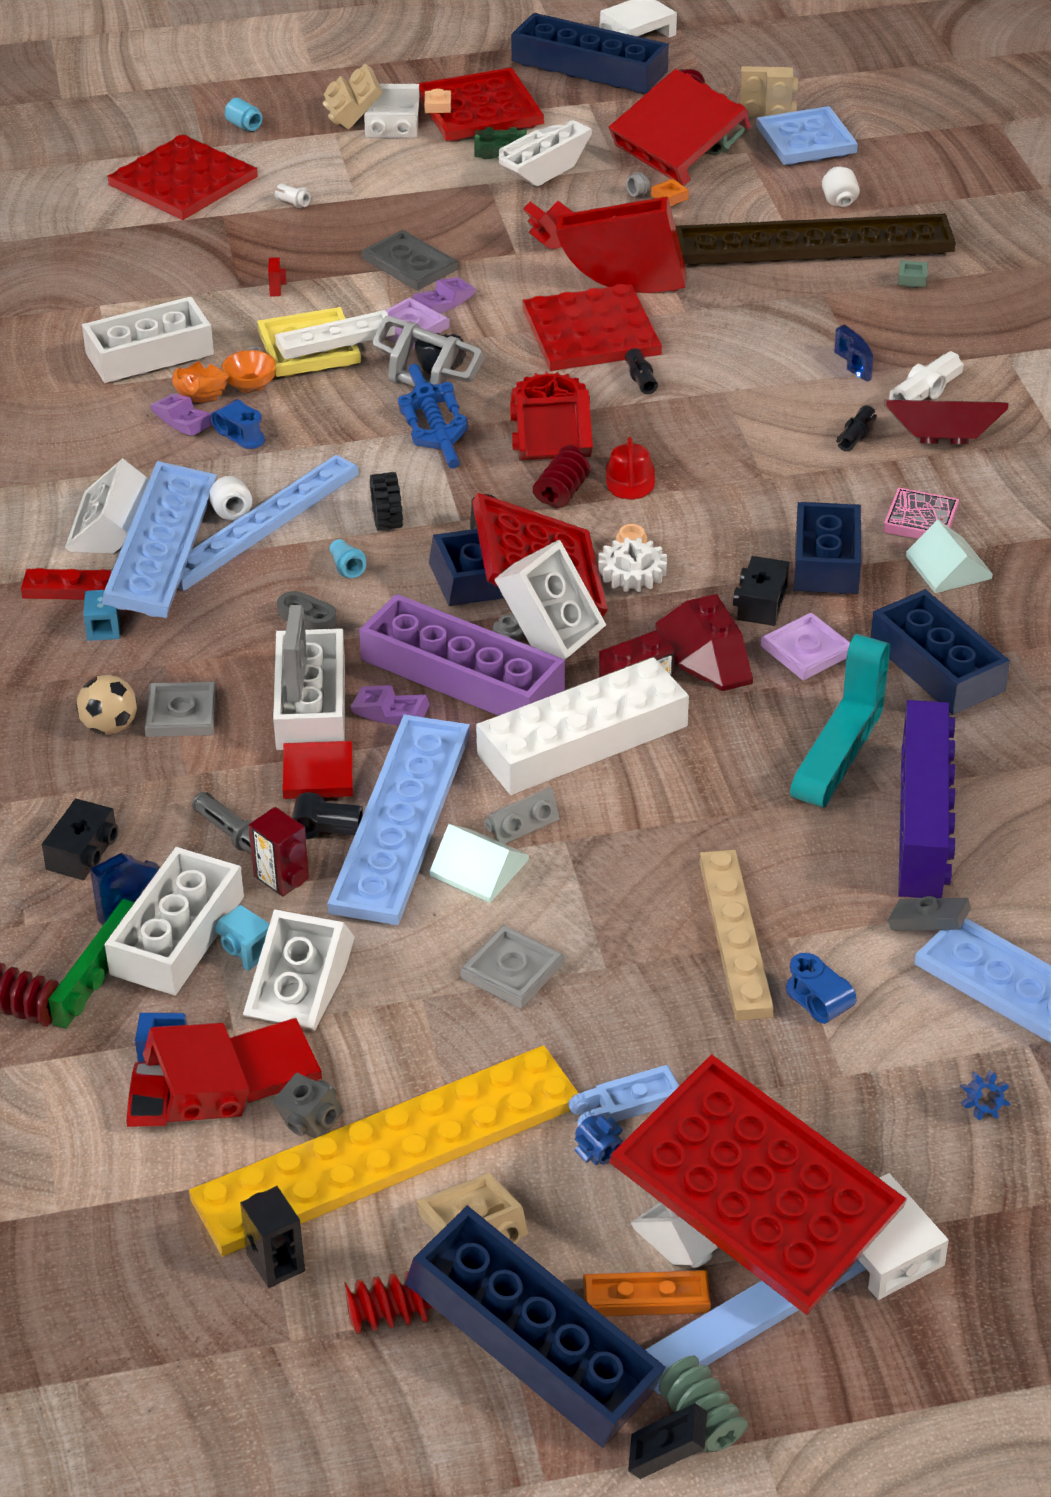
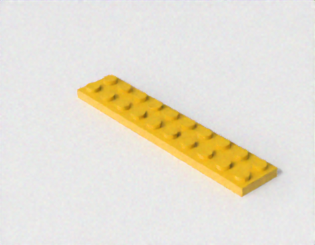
[189,1045,578,1257]

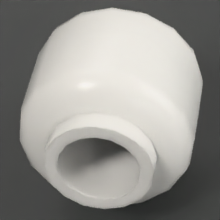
[822,167,860,207]
[209,476,252,521]

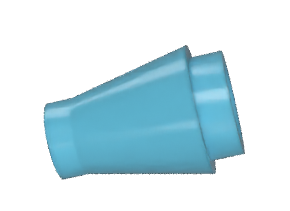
[329,539,366,578]

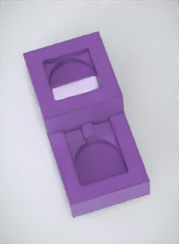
[413,277,476,313]
[150,393,213,436]
[350,685,430,725]

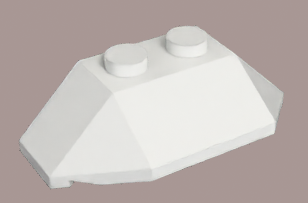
[499,120,592,186]

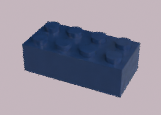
[871,589,1010,715]

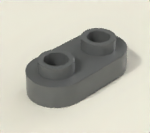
[277,591,337,630]

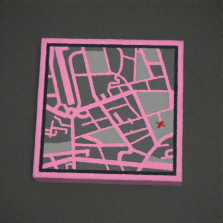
[883,488,959,539]

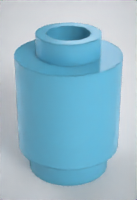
[225,98,263,131]

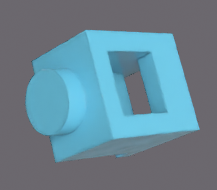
[215,905,270,971]

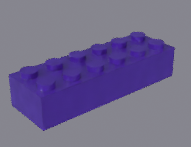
[898,700,955,898]

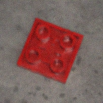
[282,741,353,799]
[230,1018,322,1103]

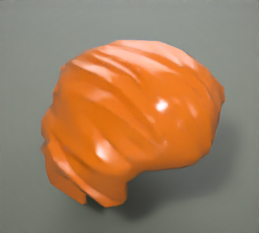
[172,361,229,403]

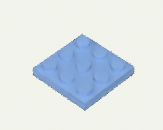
[756,106,858,165]

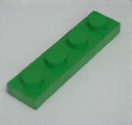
[48,899,135,1029]

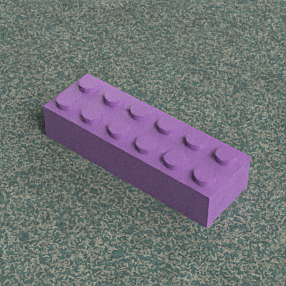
[359,594,565,716]

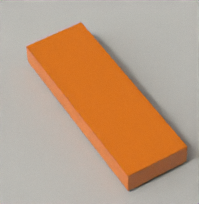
[583,1270,711,1316]

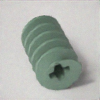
[658,1355,748,1453]

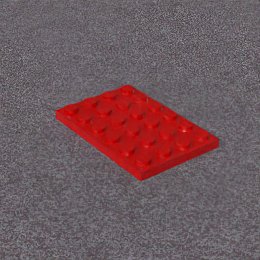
[609,1054,907,1315]

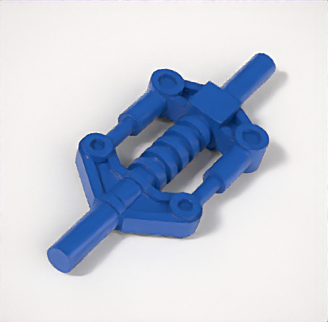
[398,364,469,469]

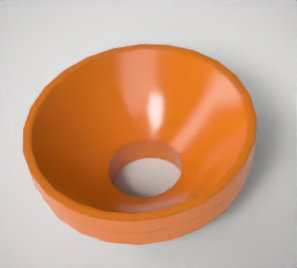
[222,350,276,393]

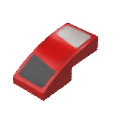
[126,1062,170,1127]

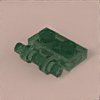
[474,127,527,159]

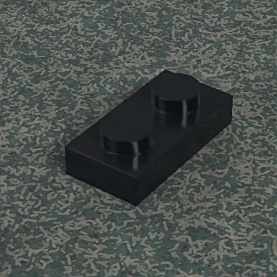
[628,1403,707,1479]

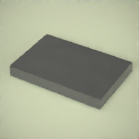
[362,230,458,291]

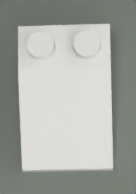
[243,909,355,1031]

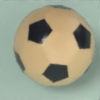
[76,675,137,735]

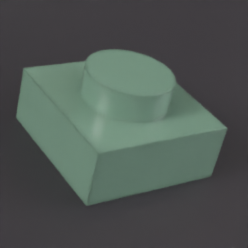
[898,260,928,288]

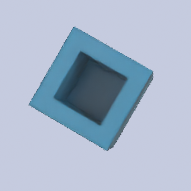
[83,590,121,641]

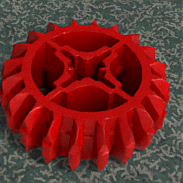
[510,371,590,404]

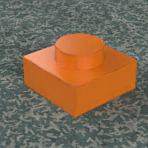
[651,179,689,207]

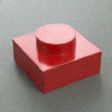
[268,257,287,297]

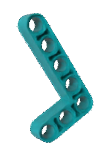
[790,634,890,808]

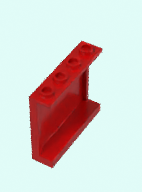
[609,68,751,186]

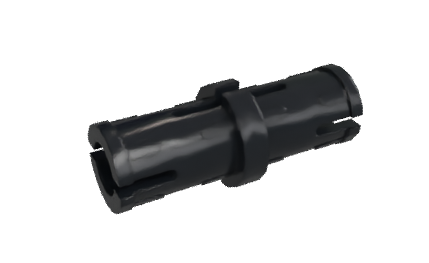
[625,348,658,394]
[836,405,877,451]

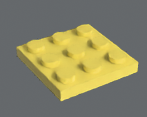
[257,307,361,377]

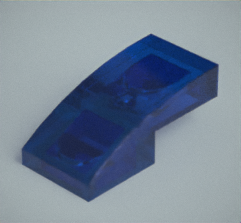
[834,324,874,382]

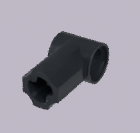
[291,792,363,839]

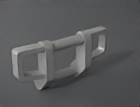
[372,316,485,387]

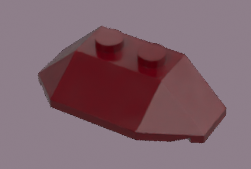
[884,399,1009,444]
[655,594,753,691]

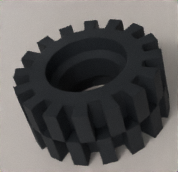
[369,472,403,531]

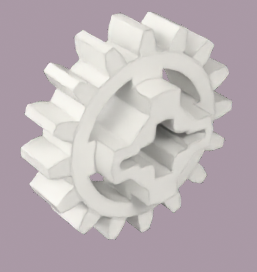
[598,537,667,592]

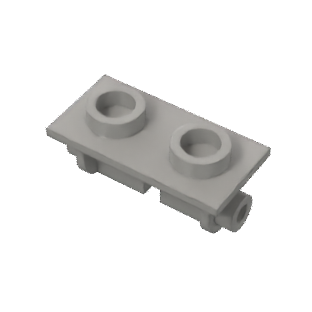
[484,787,560,844]

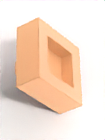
[425,89,451,113]

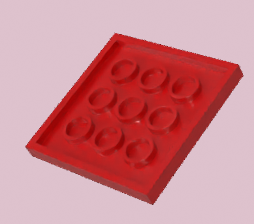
[416,67,544,141]
[107,134,258,220]
[522,284,662,371]
[472,493,608,618]

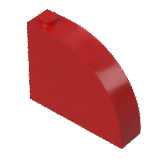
[556,196,687,293]

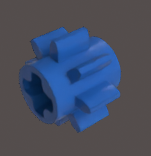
[960,1070,1010,1120]
[574,1115,623,1165]

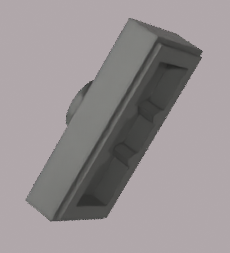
[888,896,971,931]

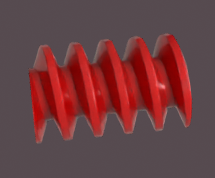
[344,1271,435,1334]

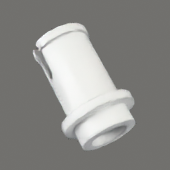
[275,183,311,208]

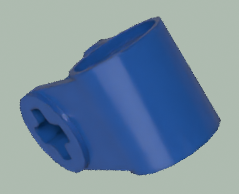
[211,399,265,449]
[786,953,857,1024]

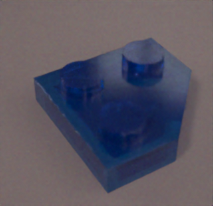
[90,853,161,925]

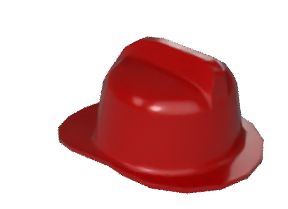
[606,437,655,500]

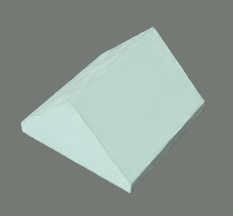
[906,519,993,593]
[430,824,529,903]

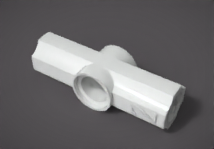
[889,351,964,400]

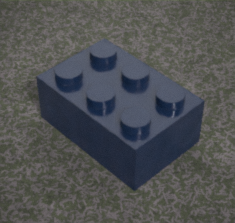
[794,502,861,594]

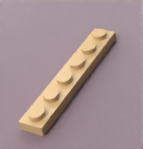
[700,850,774,1021]

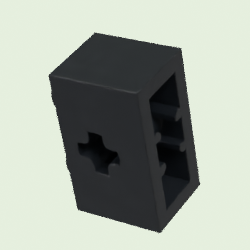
[733,556,790,626]
[41,798,118,880]
[240,1186,305,1289]

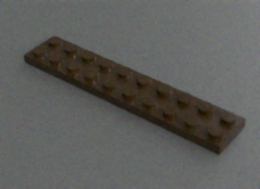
[675,213,956,266]

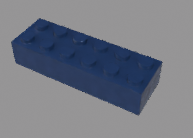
[511,13,669,93]
[405,1205,666,1448]

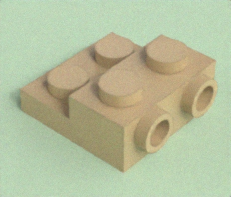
[322,63,383,130]
[740,66,798,118]
[416,1173,528,1244]

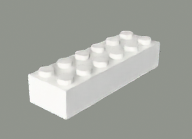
[476,657,689,795]

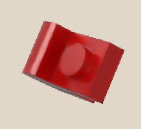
[523,200,573,249]

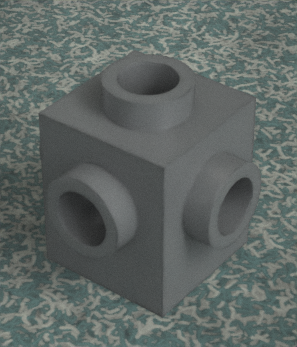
[272,1072,344,1138]

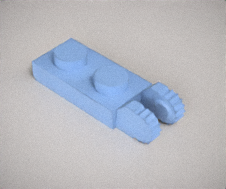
[568,1065,679,1126]

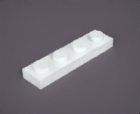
[275,310,395,359]

